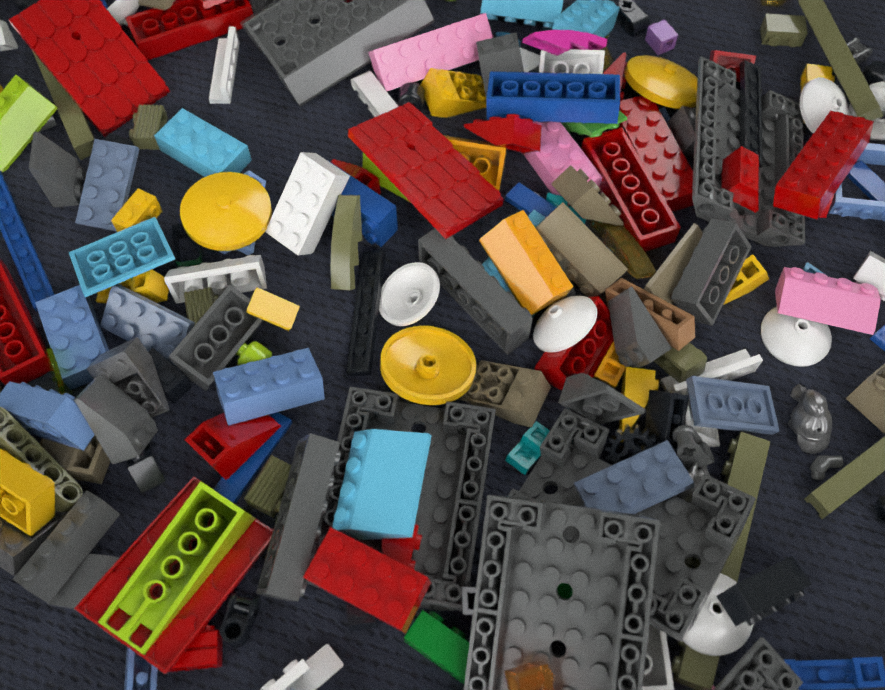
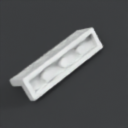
[209,27,239,104]
[660,349,763,394]

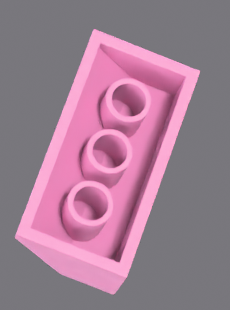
[775,267,881,335]

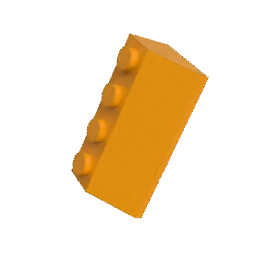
[445,136,507,191]
[479,210,573,315]

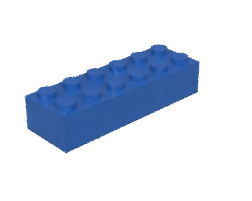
[486,71,620,124]

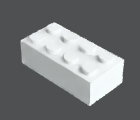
[265,152,350,255]

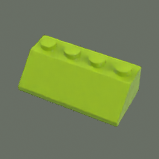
[0,75,58,172]

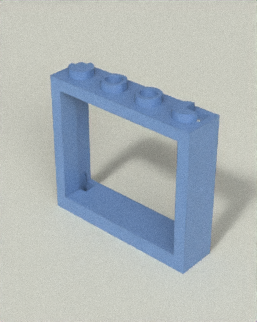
[829,143,885,221]

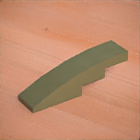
[331,195,362,290]

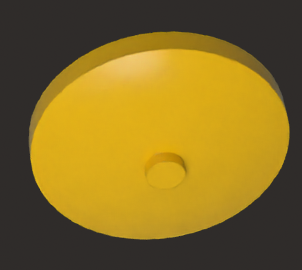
[624,55,698,109]
[180,172,272,251]
[380,326,476,405]

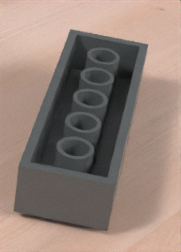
[418,228,532,355]
[256,433,341,601]

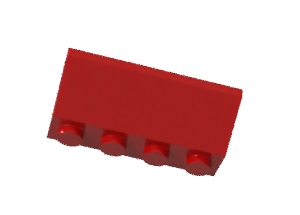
[534,296,614,390]

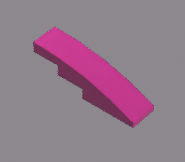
[522,30,607,56]

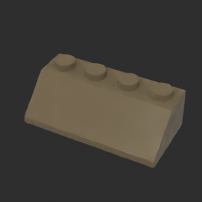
[535,202,628,297]
[644,223,703,305]

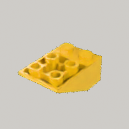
[420,68,487,118]

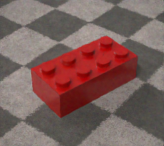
[303,527,431,634]

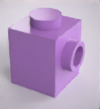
[645,20,678,55]

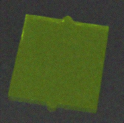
[47,348,65,395]

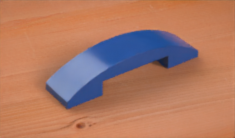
[784,657,885,690]

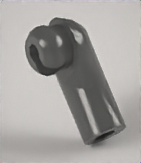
[809,455,843,480]

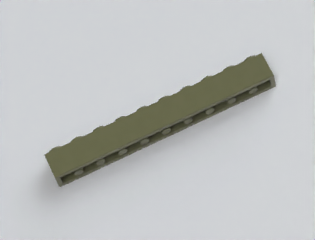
[671,432,771,690]

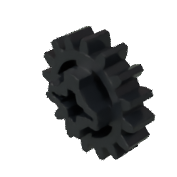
[605,424,658,465]

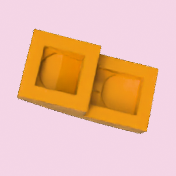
[594,341,626,388]

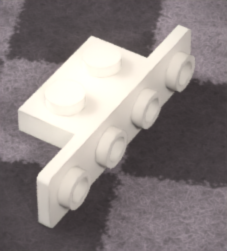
[260,644,344,690]

